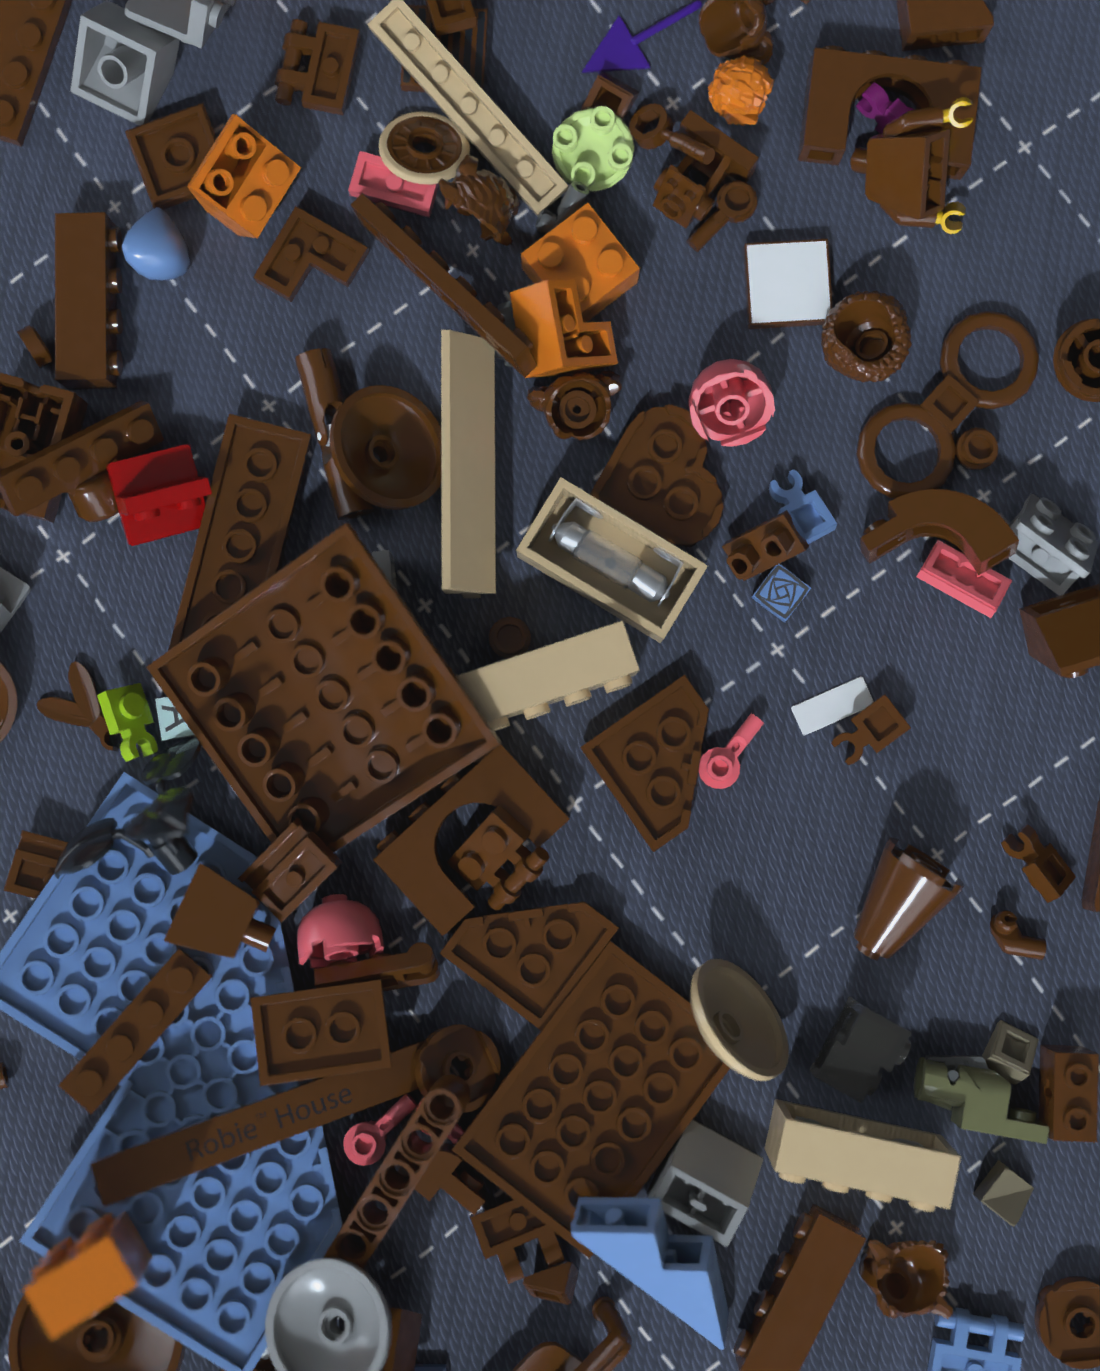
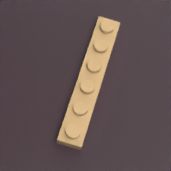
[367,0,569,217]

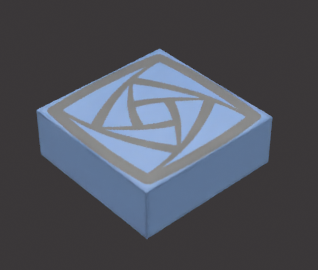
[751,564,811,622]

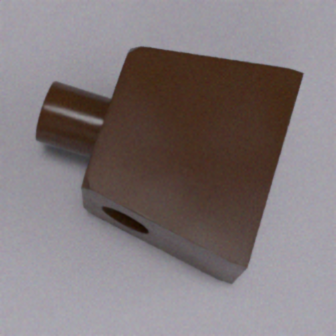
[163,863,277,959]

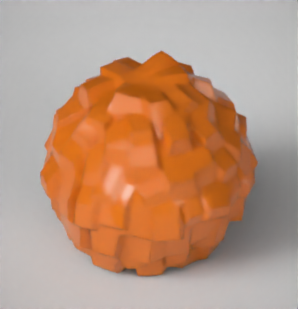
[708,55,774,126]

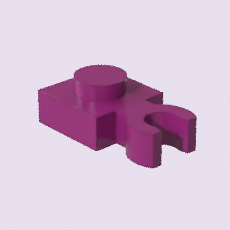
[856,82,914,134]

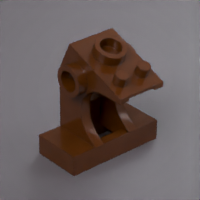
[652,110,759,229]

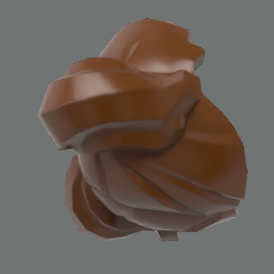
[699,0,773,66]
[526,371,622,440]

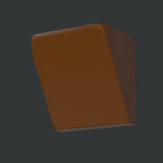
[581,72,639,121]
[523,1262,578,1305]

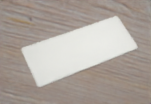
[791,677,874,735]

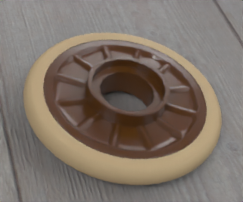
[379,112,470,185]

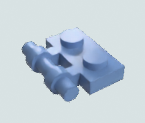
[927,1307,1025,1371]

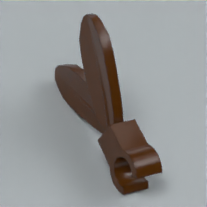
[37,662,122,752]

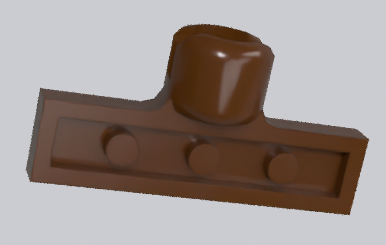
[0,400,164,522]

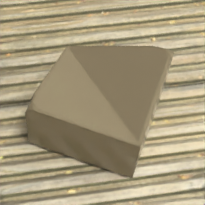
[973,1160,1034,1227]

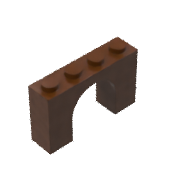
[798,45,982,180]
[373,743,570,936]

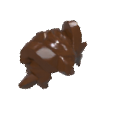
[439,154,519,246]
[859,1240,953,1319]

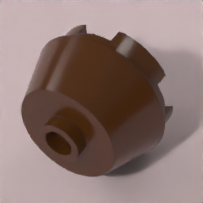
[1053,319,1100,402]

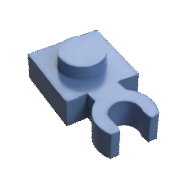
[769,469,837,544]

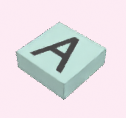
[155,697,195,741]

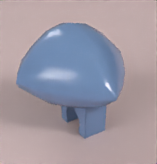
[122,207,190,280]

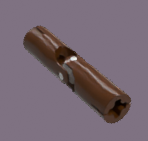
[295,348,374,520]

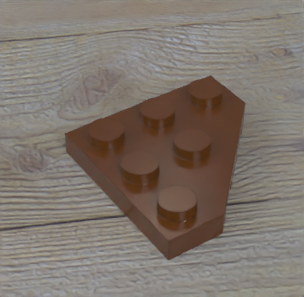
[580,675,709,852]
[440,901,619,1030]

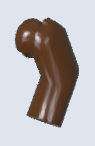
[990,910,1046,960]

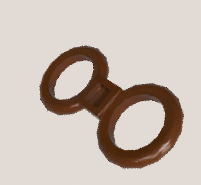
[856,311,1039,499]

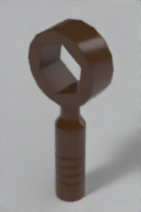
[629,103,715,165]

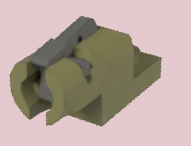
[914,1055,1049,1144]

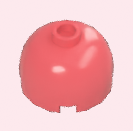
[689,359,775,447]
[297,894,384,969]

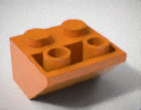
[187,114,301,238]

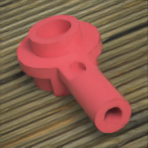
[698,713,764,789]
[343,1093,418,1166]

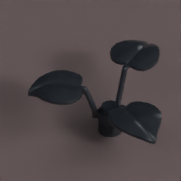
[55,737,202,879]

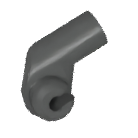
[535,181,590,234]

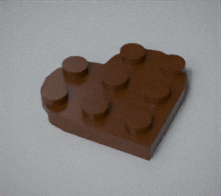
[590,404,724,547]

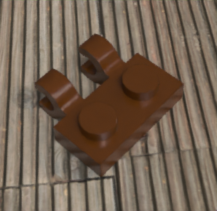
[469,1198,565,1284]

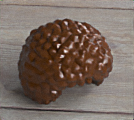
[821,291,912,383]

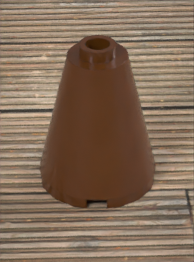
[853,837,965,961]

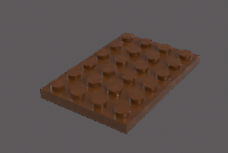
[452,941,730,1259]

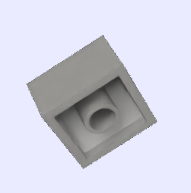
[70,0,180,126]

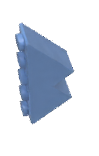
[571,1197,729,1350]

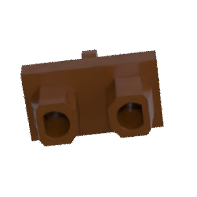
[722,510,809,581]

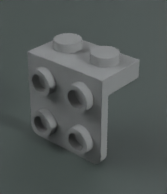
[125,0,236,49]

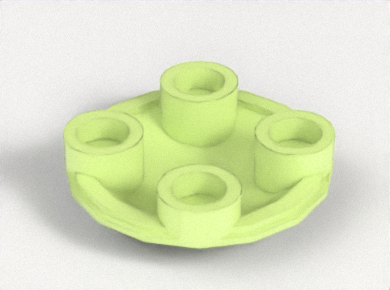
[552,106,634,191]

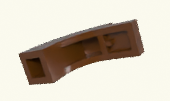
[860,489,1019,575]

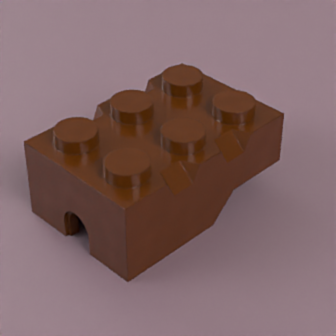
[0,373,88,523]

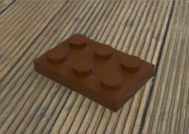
[250,979,393,1086]

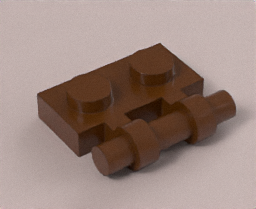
[274,19,361,116]
[446,805,549,910]

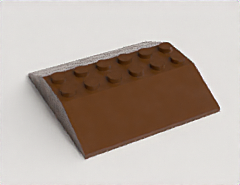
[146,522,501,853]

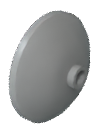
[265,1258,392,1371]

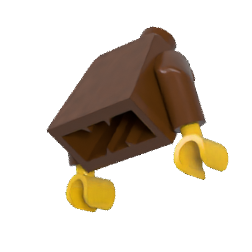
[850,97,974,234]

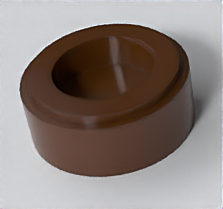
[17,324,53,368]

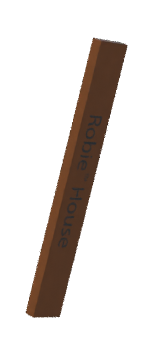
[90,1039,425,1207]

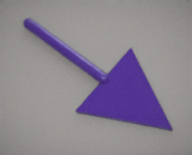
[582,0,702,73]

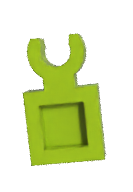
[97,683,158,762]

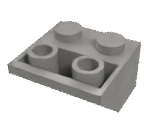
[647,1119,763,1247]

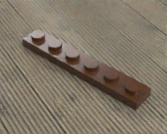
[350,193,537,378]

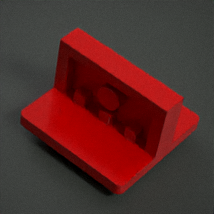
[106,444,212,546]

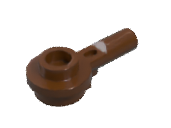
[687,180,758,252]

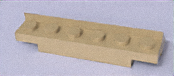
[441,330,496,598]

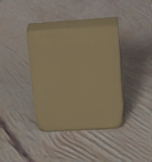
[982,1020,1039,1085]

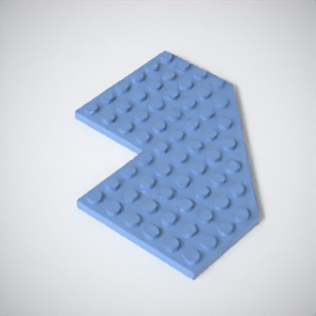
[0,772,343,1371]

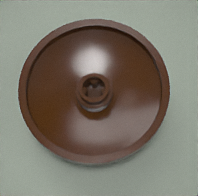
[8,1294,186,1371]

